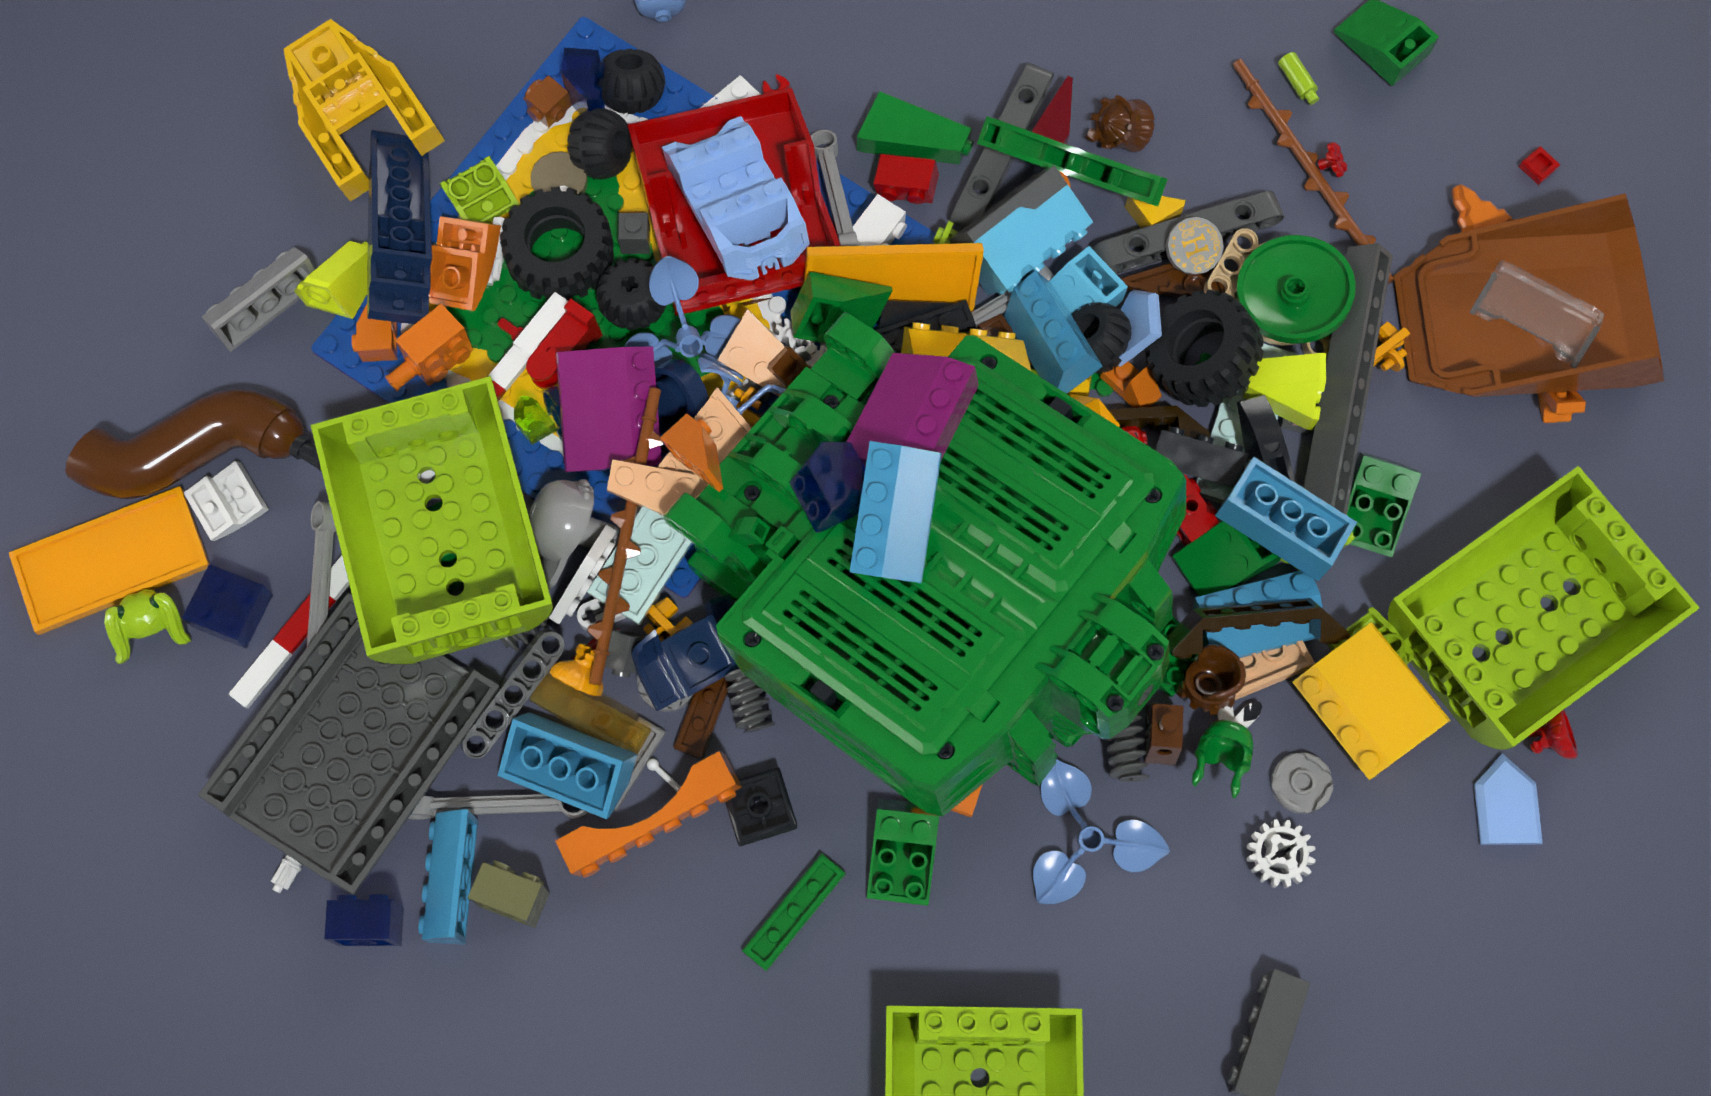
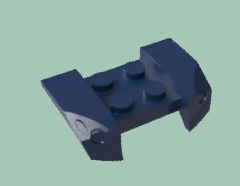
[631,595,739,711]

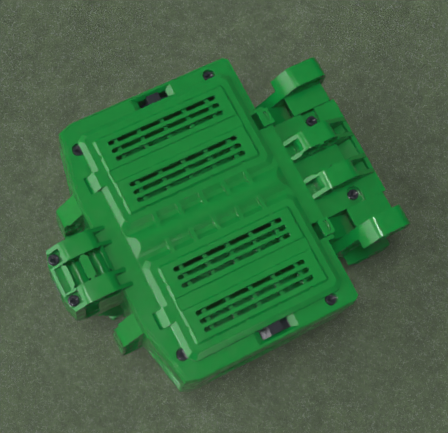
[663,312,1186,817]

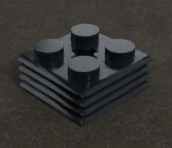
[725,768,797,846]

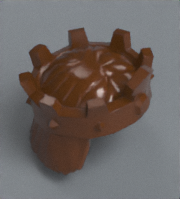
[1085,95,1155,153]
[1176,644,1246,715]

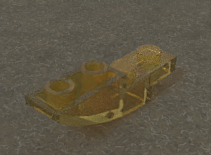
[530,674,652,756]

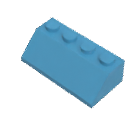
[1004,270,1103,394]
[850,441,942,583]
[1215,457,1357,581]
[1192,571,1322,658]
[497,712,637,819]
[418,809,478,945]

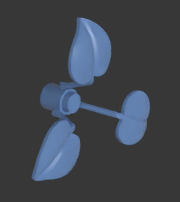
[625,256,741,368]
[698,352,786,415]
[1033,759,1170,904]

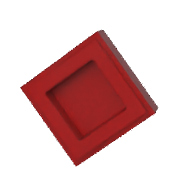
[1518,146,1561,186]

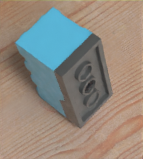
[949,165,1093,295]

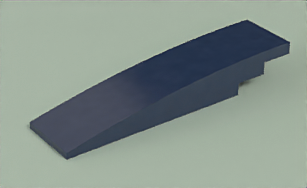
[367,130,432,324]

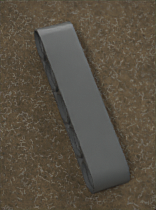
[460,629,565,759]

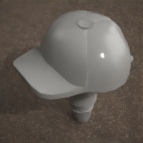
[529,479,620,590]

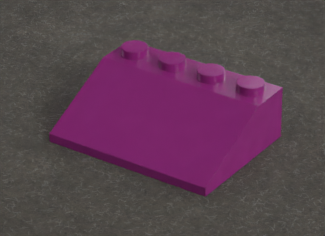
[556,346,662,472]
[839,353,979,468]

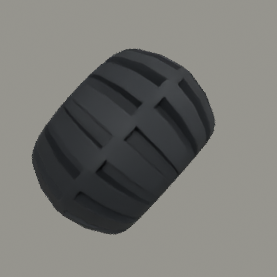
[595,49,665,114]
[567,108,632,180]
[596,259,667,330]
[1072,302,1132,373]

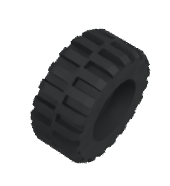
[500,187,614,301]
[1145,290,1264,407]

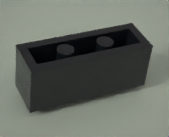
[1154,426,1249,487]

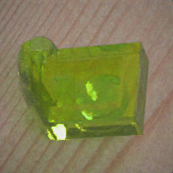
[514,396,557,445]

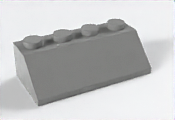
[201,247,315,352]

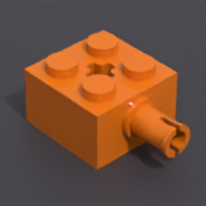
[385,303,473,391]

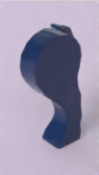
[655,359,709,454]

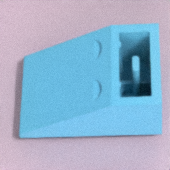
[1049,246,1128,316]

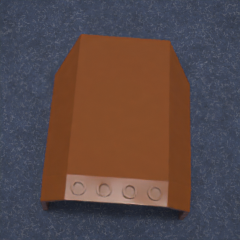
[1394,193,1664,397]

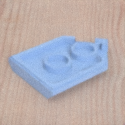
[1118,289,1162,367]
[1474,753,1543,845]

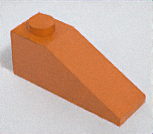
[352,304,397,362]
[660,414,723,492]

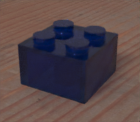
[182,564,273,649]
[324,894,404,947]

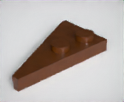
[1121,263,1225,298]

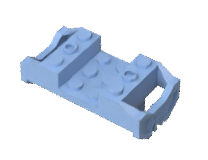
[662,116,810,281]

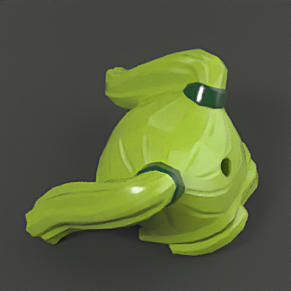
[104,589,191,664]

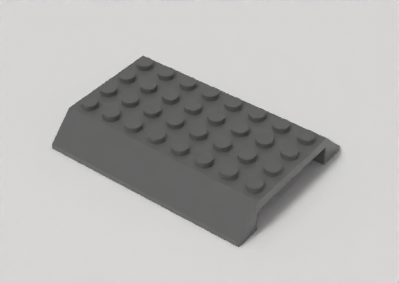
[198,593,500,895]

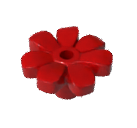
[1318,142,1347,177]

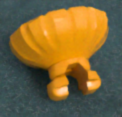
[549,644,603,696]

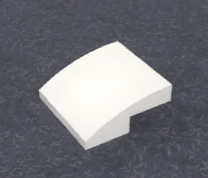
[184,461,269,541]

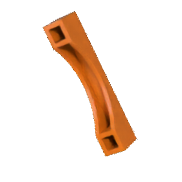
[555,751,742,878]

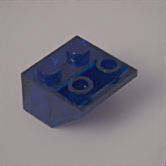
[561,47,605,114]
[789,442,865,533]

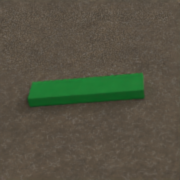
[742,854,846,972]

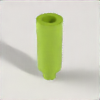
[1278,52,1320,105]

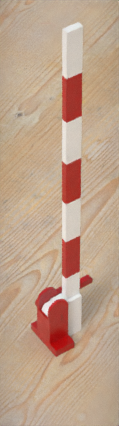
[229,292,603,709]

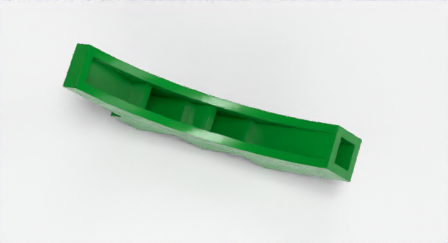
[977,116,1168,207]

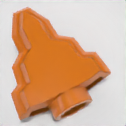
[1451,184,1513,233]

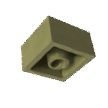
[468,860,550,928]

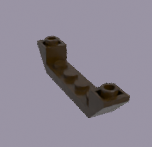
[1108,405,1210,439]
[1166,598,1350,659]

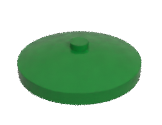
[1237,235,1355,344]

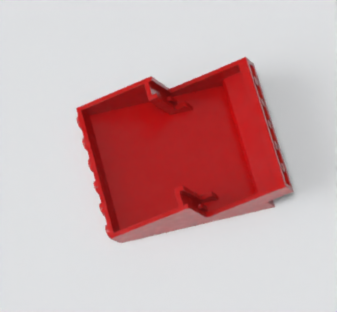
[628,88,841,316]

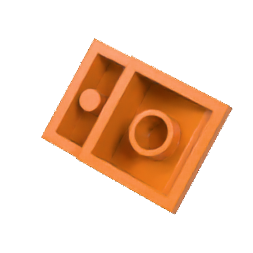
[428,216,501,311]

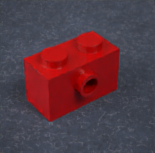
[873,154,939,204]
[1176,474,1220,546]

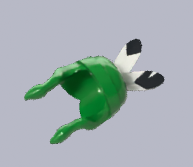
[1192,702,1262,799]

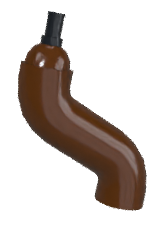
[65,388,321,499]

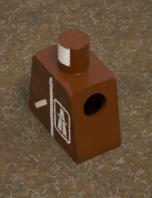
[1144,703,1184,765]

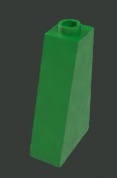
[856,91,974,165]

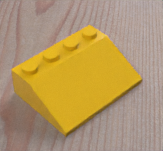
[901,322,1031,371]
[1292,622,1451,780]

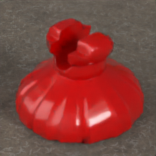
[1529,709,1578,760]

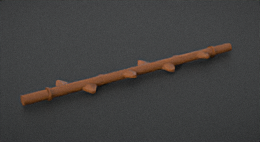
[1233,59,1394,284]
[587,387,663,686]

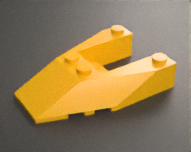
[283,19,445,202]

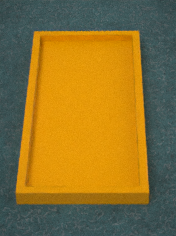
[804,243,984,316]
[8,486,211,635]

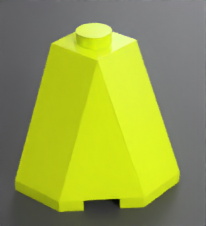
[294,241,368,319]
[1243,353,1326,430]

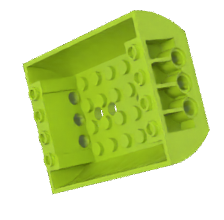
[310,376,553,664]
[1388,466,1700,750]
[885,1006,1084,1096]

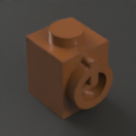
[523,75,572,128]

